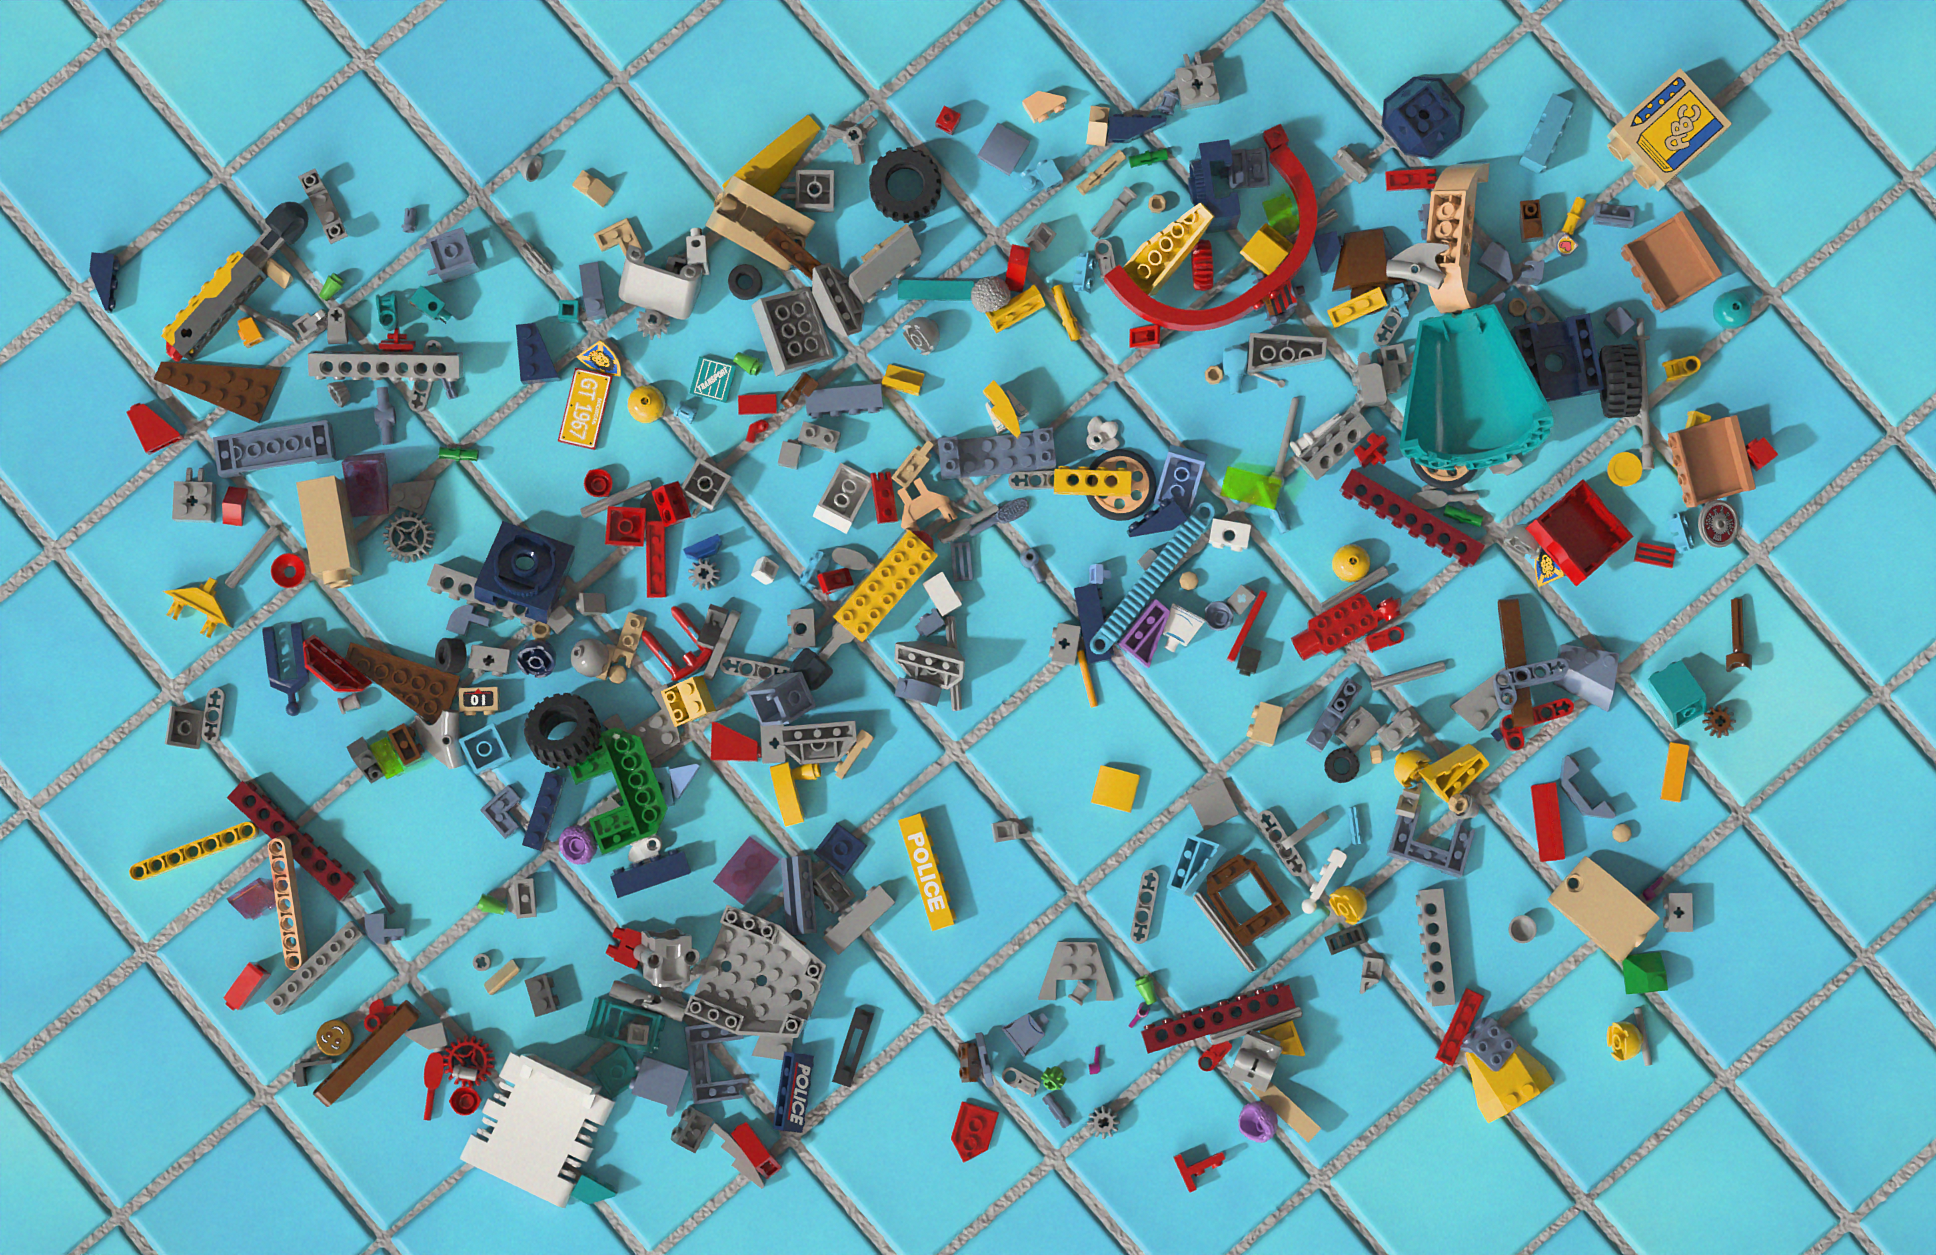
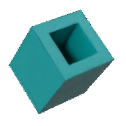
[558,300,580,323]

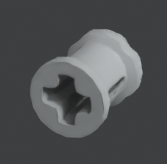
[337,692,361,714]
[1068,980,1092,1006]

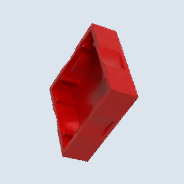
[1525,479,1634,586]

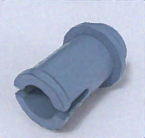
[401,208,417,233]

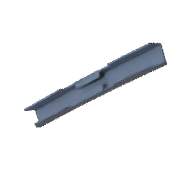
[363,869,395,915]

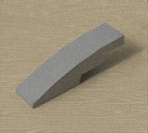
[710,1122,765,1189]

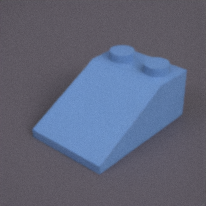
[1153,444,1207,514]

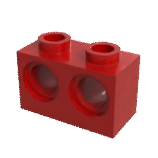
[1745,437,1778,471]
[652,481,692,527]

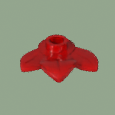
[364,999,397,1032]

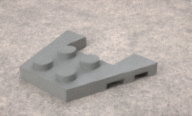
[602,684,681,761]
[1038,942,1114,1001]

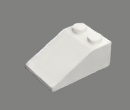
[813,463,872,534]

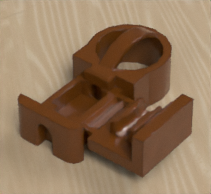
[780,372,819,409]

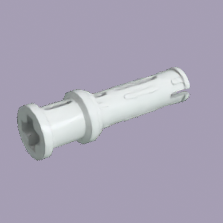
[1290,413,1341,457]

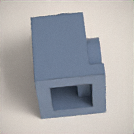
[915,608,945,638]

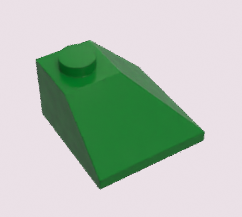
[1622,952,1668,994]

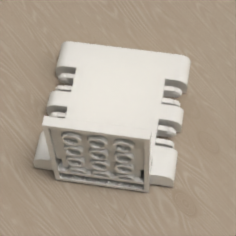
[460,1052,616,1208]

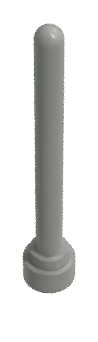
[1268,397,1299,487]

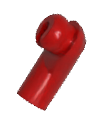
[745,419,769,444]

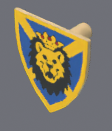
[576,339,621,376]
[1535,548,1565,587]

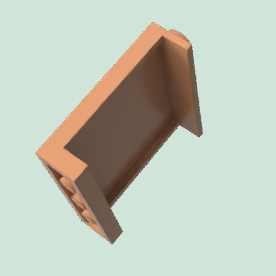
[1621,211,1722,313]
[1668,415,1756,508]

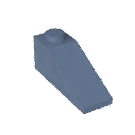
[579,262,608,321]

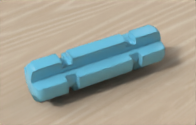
[1348,807,1363,845]

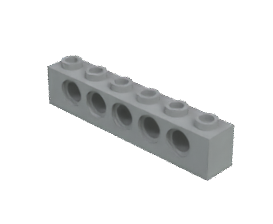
[427,564,538,627]
[1415,888,1455,1007]
[265,921,366,1015]

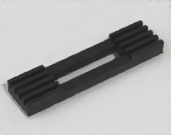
[832,1008,874,1087]

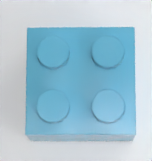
[459,723,512,776]

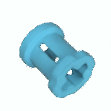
[673,401,698,424]

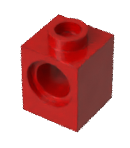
[935,106,961,135]
[1262,124,1289,153]

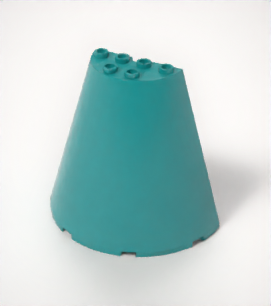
[1399,304,1554,470]

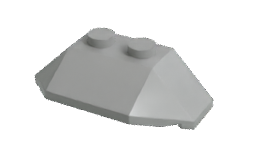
[812,263,865,337]
[894,641,965,690]
[778,721,857,765]

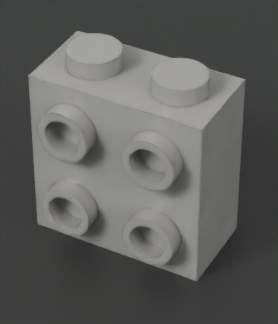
[1375,710,1420,752]

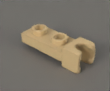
[612,612,647,668]
[834,729,874,780]

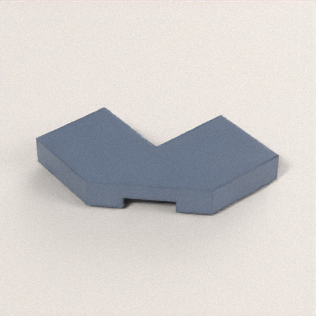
[975,1032,994,1087]

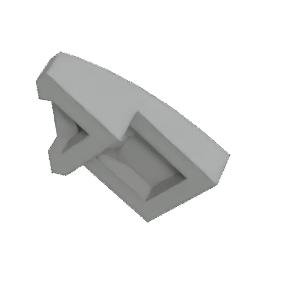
[1395,783,1423,819]
[991,821,1032,843]
[1360,955,1384,994]

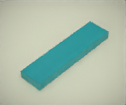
[898,280,974,301]

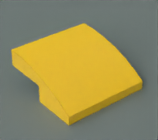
[1091,765,1141,813]

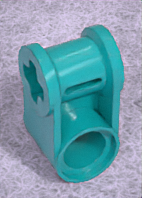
[376,292,399,331]

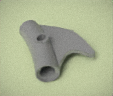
[1386,243,1450,290]
[415,709,465,769]

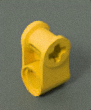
[1661,356,1701,382]

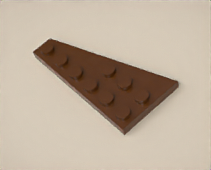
[154,362,282,423]
[345,642,461,724]

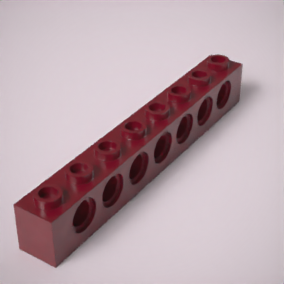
[1339,469,1485,568]
[227,781,358,902]
[1140,983,1296,1054]

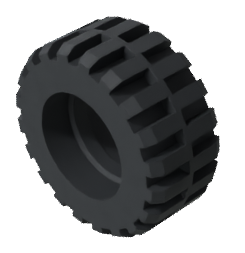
[869,147,942,223]
[1599,344,1642,418]
[524,693,601,769]

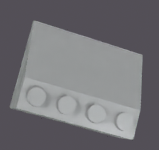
[848,226,922,305]
[751,287,834,377]

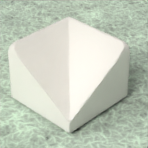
[751,556,779,585]

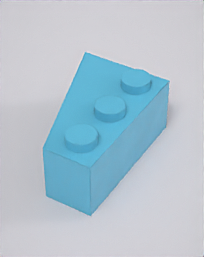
[1166,833,1227,897]

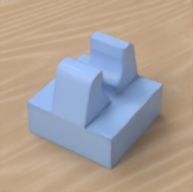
[1089,564,1111,585]

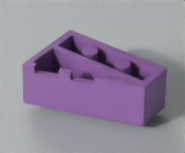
[1116,599,1171,668]

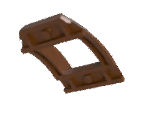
[1207,854,1291,947]

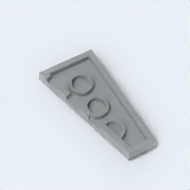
[1450,667,1508,731]
[752,989,801,1060]

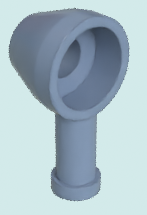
[1020,549,1046,584]

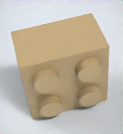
[1246,702,1283,747]

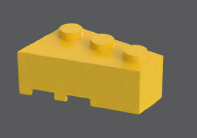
[1419,743,1490,803]

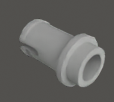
[452,1064,478,1081]

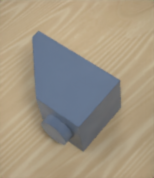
[1477,241,1513,284]

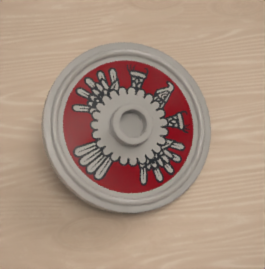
[1698,500,1739,548]

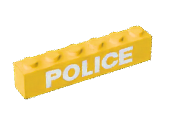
[898,813,957,931]

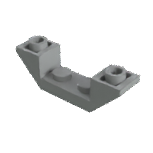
[298,169,348,244]

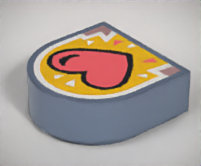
[1556,233,1579,256]

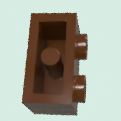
[387,723,425,767]

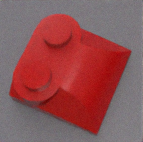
[605,506,646,547]

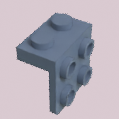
[1460,1018,1518,1072]

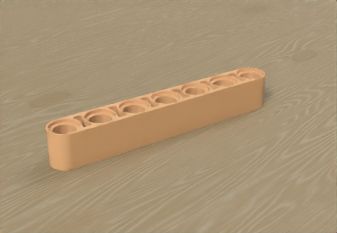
[268,836,308,970]

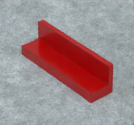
[1530,782,1565,862]

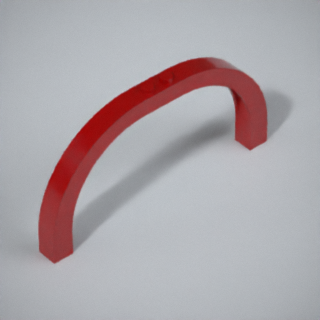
[1104,143,1317,332]

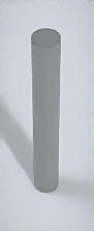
[1634,1007,1653,1066]

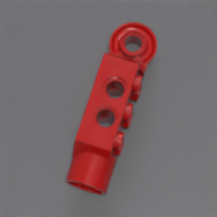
[1291,593,1402,661]

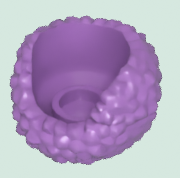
[559,825,598,865]
[1238,1101,1278,1143]

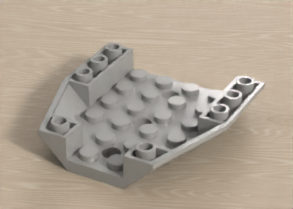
[684,905,827,1038]

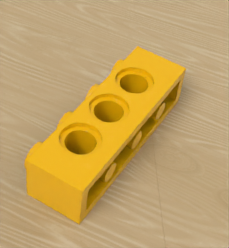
[1054,466,1131,497]

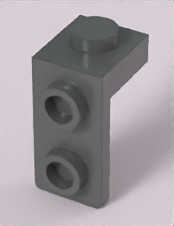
[696,604,728,649]
[293,1056,336,1087]

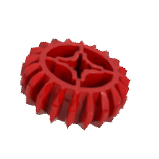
[1191,239,1214,291]
[442,1035,495,1088]

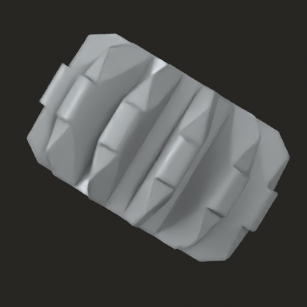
[688,558,720,591]
[1087,1106,1120,1139]

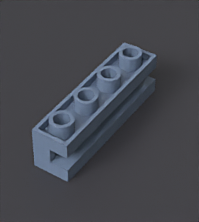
[805,384,883,419]
[781,856,817,935]

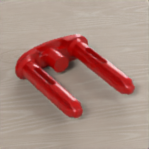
[641,606,714,681]

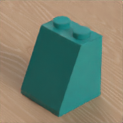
[1648,660,1708,730]

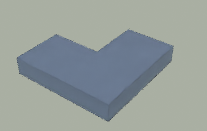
[480,785,522,839]

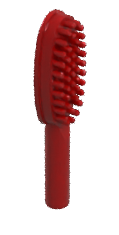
[423,1052,444,1121]

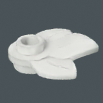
[1086,416,1120,451]
[628,835,662,862]

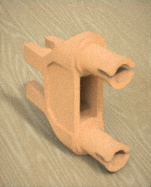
[897,478,958,531]

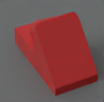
[817,567,854,595]

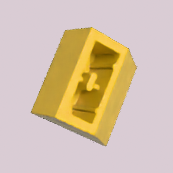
[1240,223,1294,275]
[661,675,716,727]

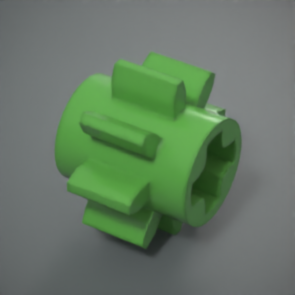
[1041,1066,1067,1090]

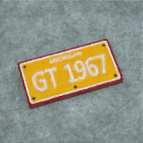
[558,368,613,450]

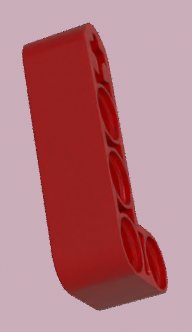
[1499,698,1574,751]

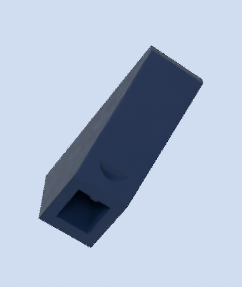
[1108,114,1167,143]
[89,252,120,314]
[1127,497,1188,537]

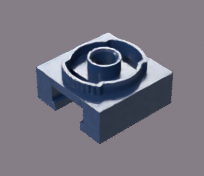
[1188,139,1241,234]
[1510,313,1604,402]
[474,521,575,624]

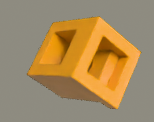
[237,317,265,348]

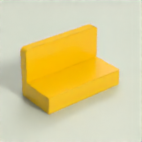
[882,364,924,396]

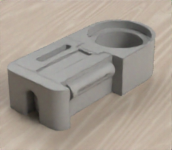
[1094,239,1116,279]
[1002,1067,1040,1097]

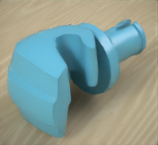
[1223,345,1249,394]

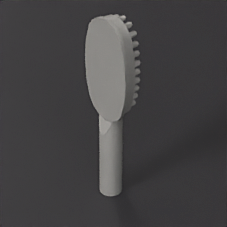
[239,303,299,342]
[1411,490,1479,509]
[937,504,999,544]
[832,548,874,570]

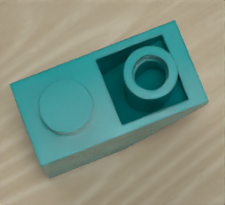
[571,1173,617,1205]

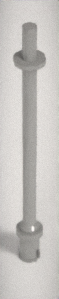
[1632,318,1655,470]

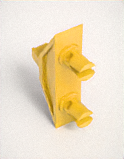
[163,577,232,638]

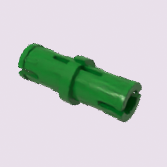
[1128,148,1168,168]
[439,446,479,462]
[1443,504,1483,528]

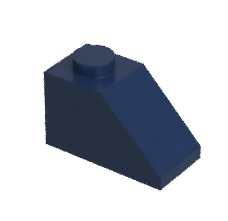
[1313,231,1343,276]

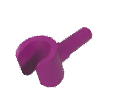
[1642,876,1664,901]
[1128,1002,1150,1028]
[1089,1047,1100,1075]

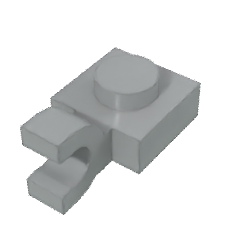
[292,309,328,340]

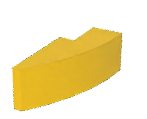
[983,380,1021,439]
[770,762,805,827]

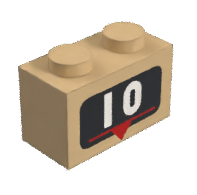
[459,687,500,716]

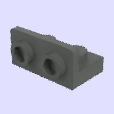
[665,254,688,275]
[813,866,855,914]
[525,973,560,1017]
[671,1105,714,1153]

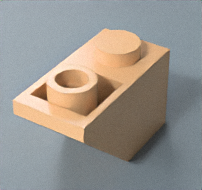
[1022,91,1067,124]

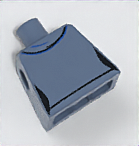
[1001,1012,1049,1058]

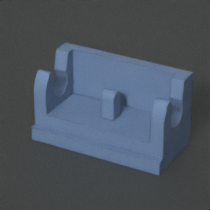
[1593,203,1635,229]
[1517,260,1545,286]

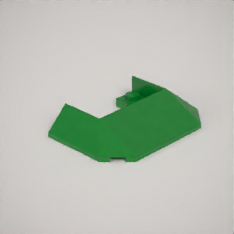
[569,727,668,855]

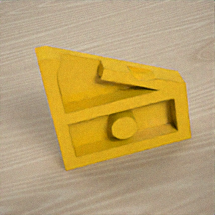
[1259,1020,1305,1056]

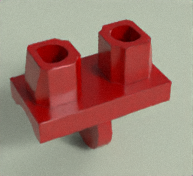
[379,328,416,352]
[1354,432,1389,469]

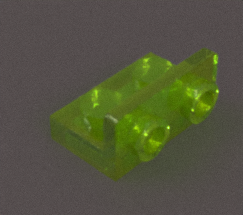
[1262,193,1299,236]
[370,737,404,779]

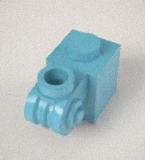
[1020,159,1063,192]

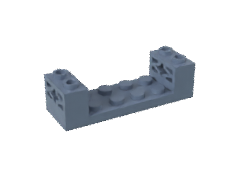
[213,420,337,479]
[938,427,1056,480]

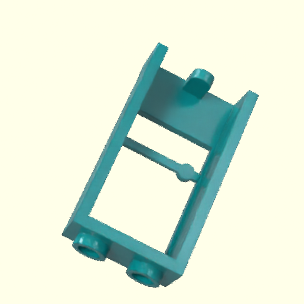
[585,997,666,1053]

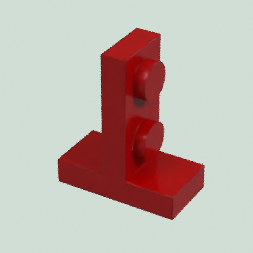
[1173,1151,1226,1193]

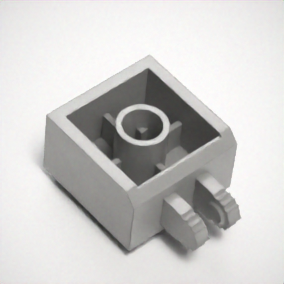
[1175,52,1220,111]
[781,170,835,212]
[1352,352,1387,409]
[681,458,733,519]
[172,468,216,523]

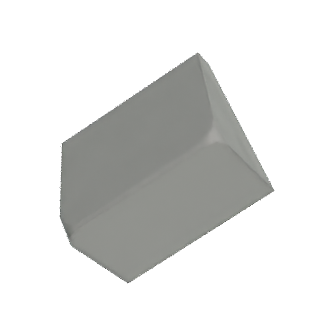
[1137,548,1158,571]

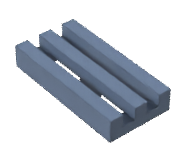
[950,542,973,582]

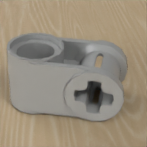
[327,307,349,344]

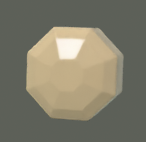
[1148,194,1167,214]
[1508,298,1527,317]
[1205,366,1223,385]
[1179,571,1198,591]
[532,621,551,640]
[608,665,627,684]
[1370,745,1383,764]
[1448,793,1468,814]
[1612,824,1632,843]

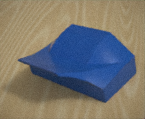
[683,534,722,561]

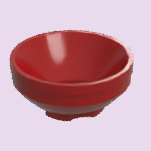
[271,553,306,588]

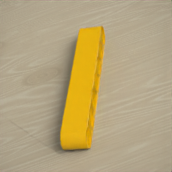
[129,822,259,881]

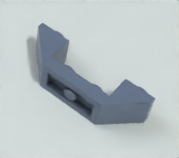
[1559,755,1616,819]

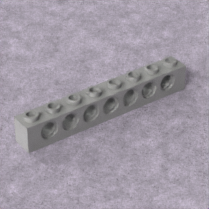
[308,350,463,381]

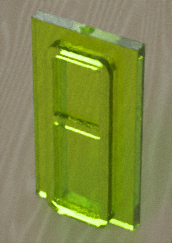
[1220,466,1283,510]

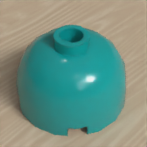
[1713,291,1752,329]

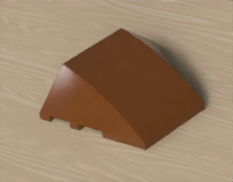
[1332,228,1408,292]

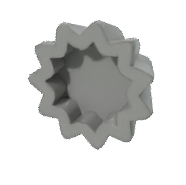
[327,381,351,408]

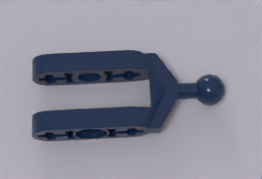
[262,622,310,716]

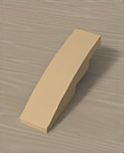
[1250,1082,1321,1143]

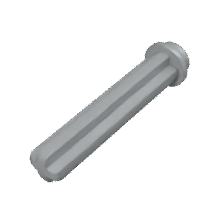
[1285,208,1338,245]

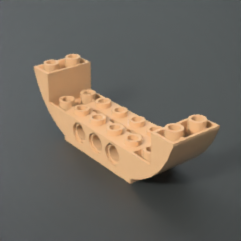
[1426,163,1490,314]

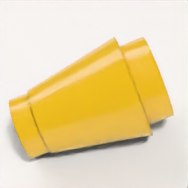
[792,763,821,780]

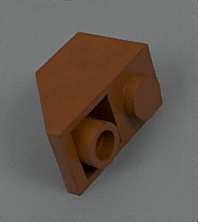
[1519,199,1544,243]

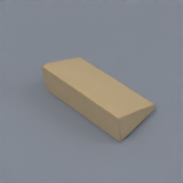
[261,257,294,289]
[484,960,521,995]

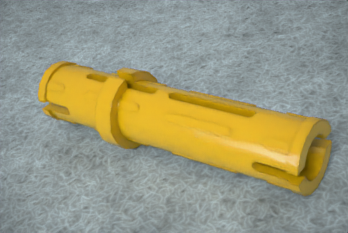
[1051,284,1082,342]

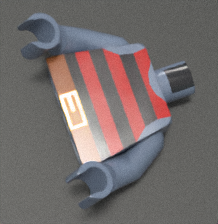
[1251,271,1306,329]

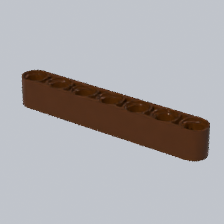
[1498,598,1534,727]
[313,1000,421,1107]

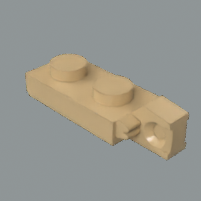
[891,440,934,490]

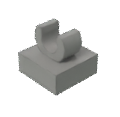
[626,1024,649,1045]

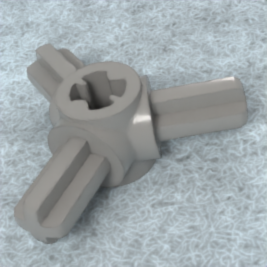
[827,115,878,165]

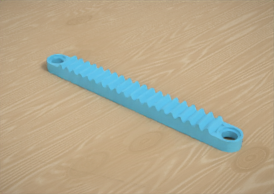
[1090,502,1215,655]

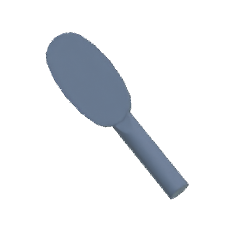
[968,498,1029,537]

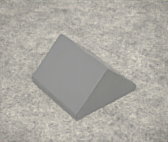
[165,706,204,749]

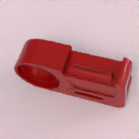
[1365,626,1404,653]
[1198,1041,1232,1072]

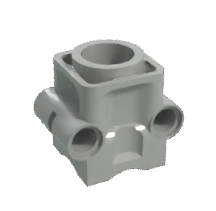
[633,928,700,987]
[1229,1030,1283,1092]

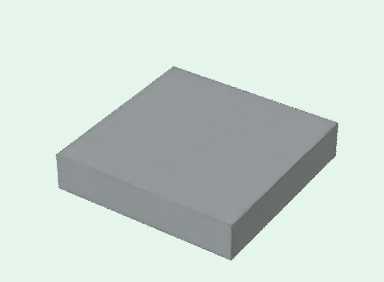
[1187,780,1239,831]

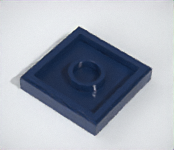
[814,822,867,876]

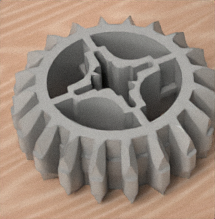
[383,511,435,563]

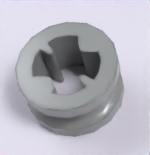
[473,954,491,971]

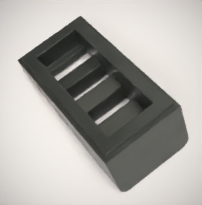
[1324,923,1369,955]

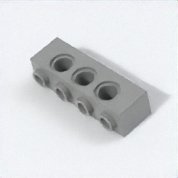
[1297,407,1372,480]

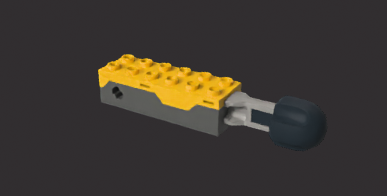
[161,201,309,362]
[789,529,938,691]

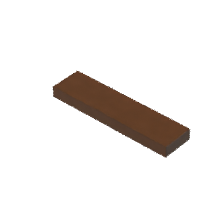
[763,225,823,281]

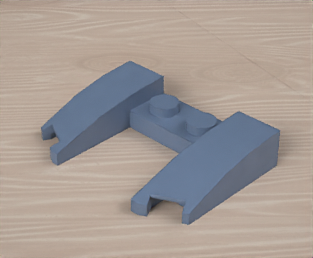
[1386,805,1475,878]
[684,1024,749,1104]

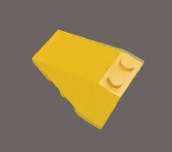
[1465,1044,1554,1123]

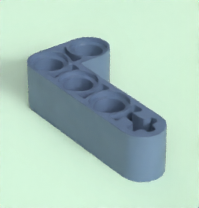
[1493,658,1569,711]

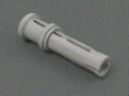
[1090,186,1138,239]

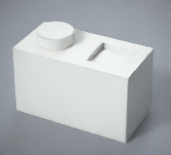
[923,572,963,618]

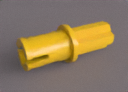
[1561,197,1586,235]

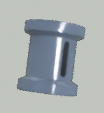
[1157,91,1179,115]

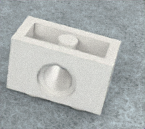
[1208,518,1251,552]

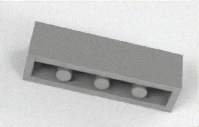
[823,885,895,955]

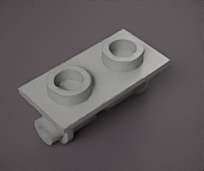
[1332,145,1373,184]

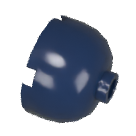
[517,639,556,678]

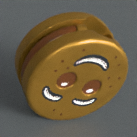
[316,1020,354,1056]

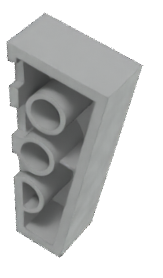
[1247,333,1327,374]

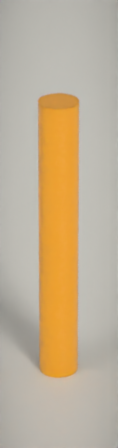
[1077,650,1098,708]

